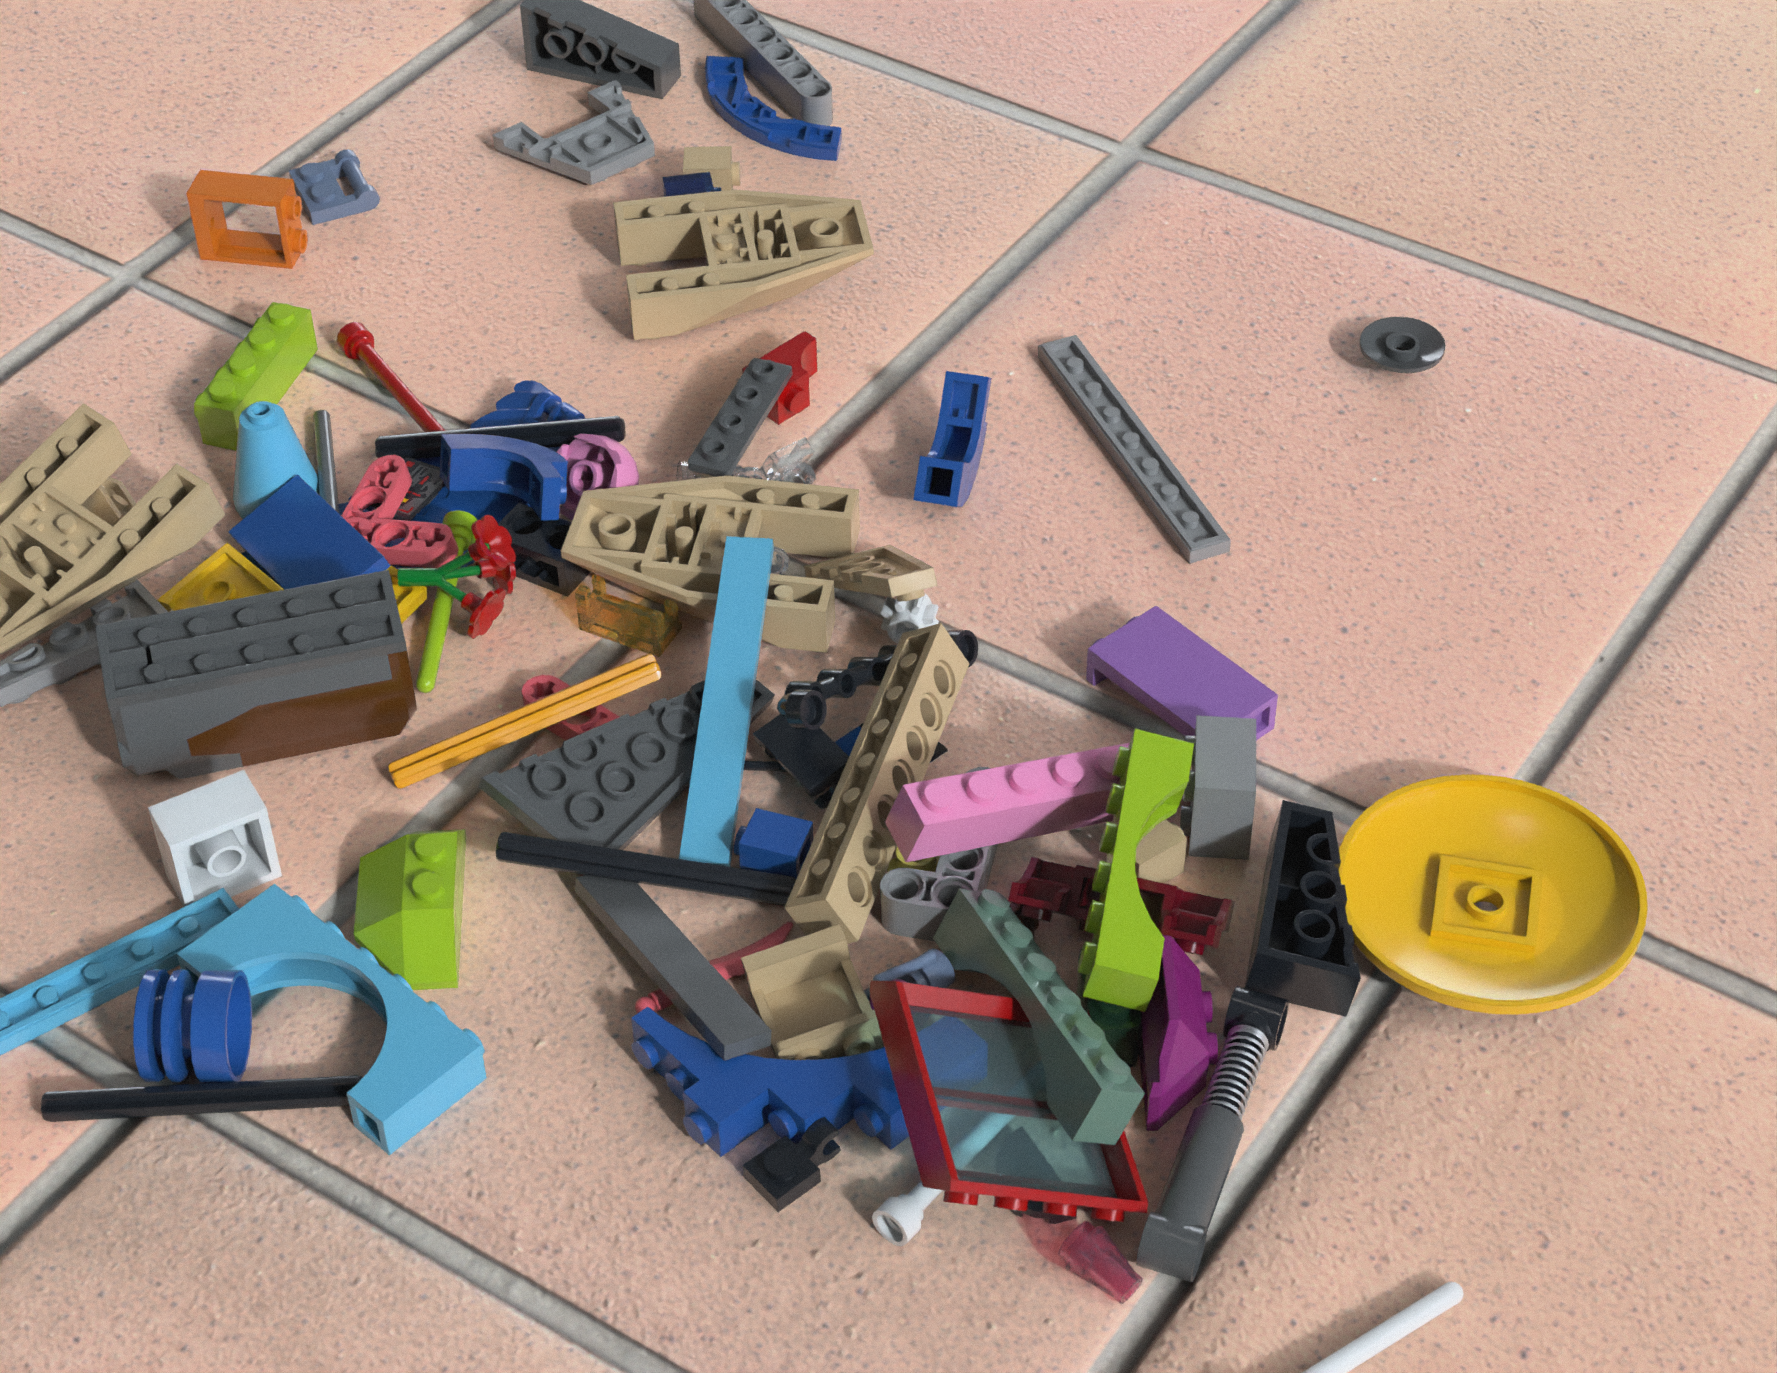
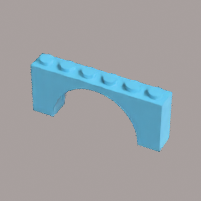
[177,884,487,1155]

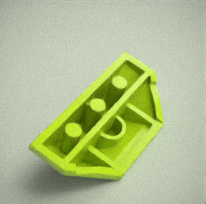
[353,829,466,990]

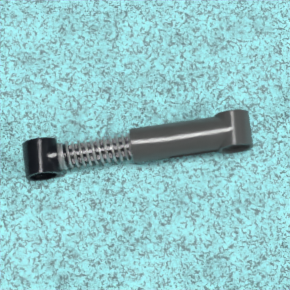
[1136,986,1289,1282]

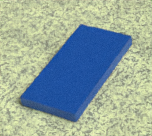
[228,474,391,590]

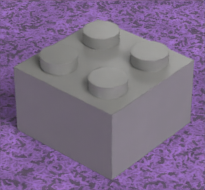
[1180,715,1256,860]

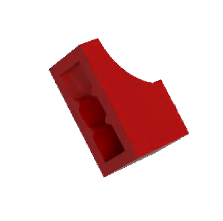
[742,331,818,425]

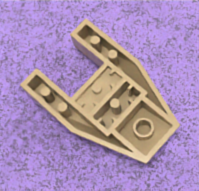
[613,189,874,340]
[0,403,225,655]
[561,476,860,653]

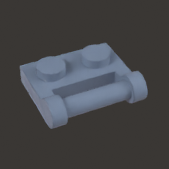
[288,149,380,225]

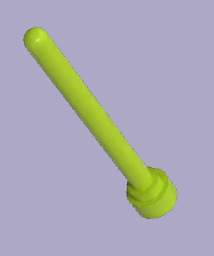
[416,510,477,693]

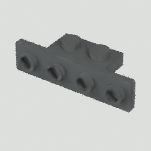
[688,358,792,477]

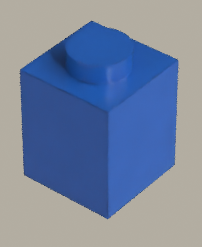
[734,808,813,880]

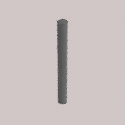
[313,410,340,514]

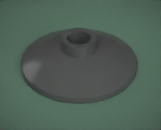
[1360,317,1445,373]

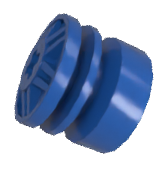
[133,969,252,1083]

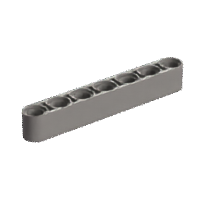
[694,0,833,126]

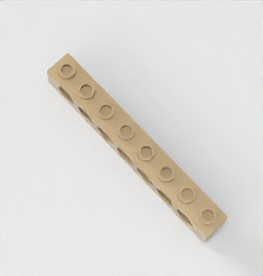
[784,623,969,944]

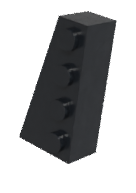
[1245,800,1361,1017]

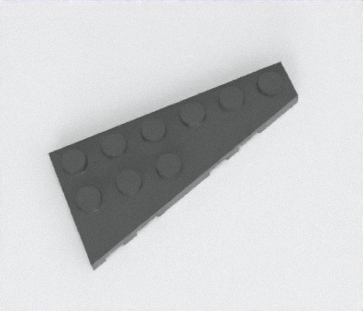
[479,680,775,850]

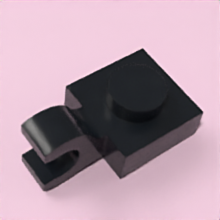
[742,1117,841,1212]

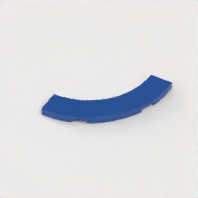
[705,56,842,161]

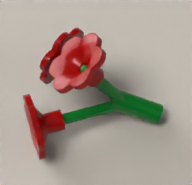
[398,515,516,639]

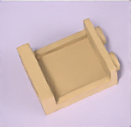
[741,924,884,1060]

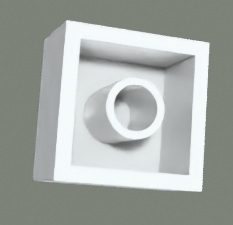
[148,770,282,907]

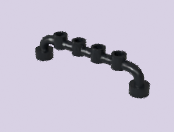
[777,630,978,730]

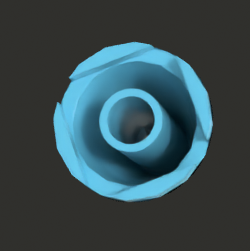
[233,401,320,519]

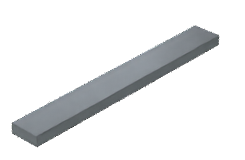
[1038,335,1231,564]

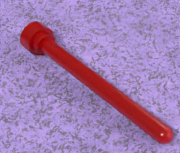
[336,322,446,432]

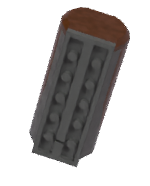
[95,570,417,779]

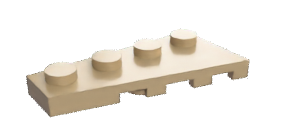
[804,545,937,601]

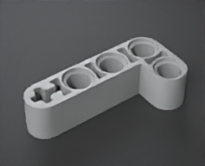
[880,767,998,941]

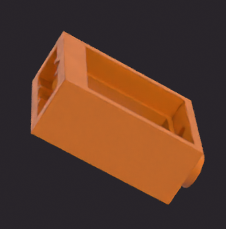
[186,170,308,269]

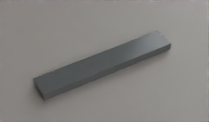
[575,875,772,1061]

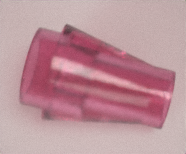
[1058,1221,1143,1304]

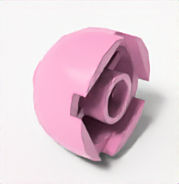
[557,434,639,521]

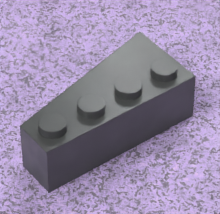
[520,0,681,99]

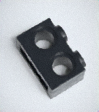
[498,502,591,597]

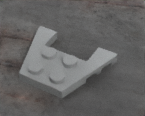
[493,80,655,185]

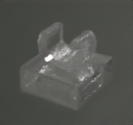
[758,437,816,484]

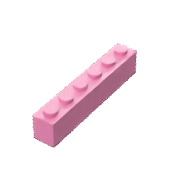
[885,743,1130,862]

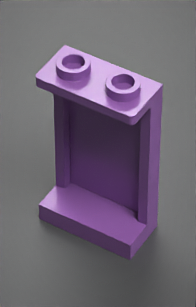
[1086,606,1278,740]

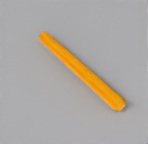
[388,654,661,789]

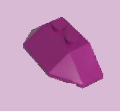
[1134,934,1218,1131]

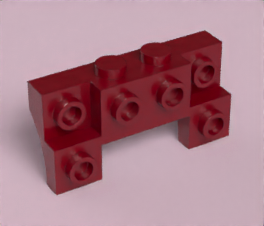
[1008,857,1235,956]

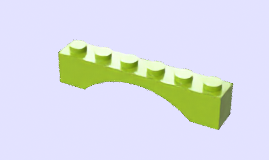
[1078,728,1194,1012]

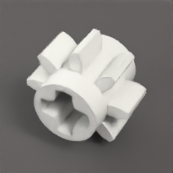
[880,594,939,644]

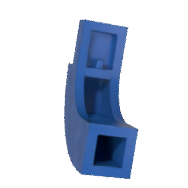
[913,371,992,507]
[440,434,568,521]

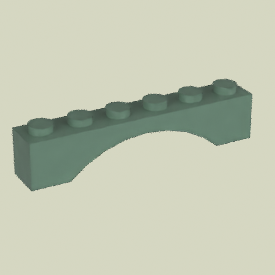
[933,888,1145,1145]

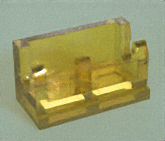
[575,574,682,657]

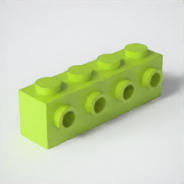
[194,302,318,451]

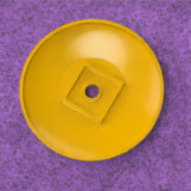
[1339,774,1648,1015]

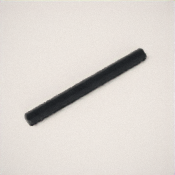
[375,416,626,459]
[496,832,796,906]
[41,1075,363,1122]

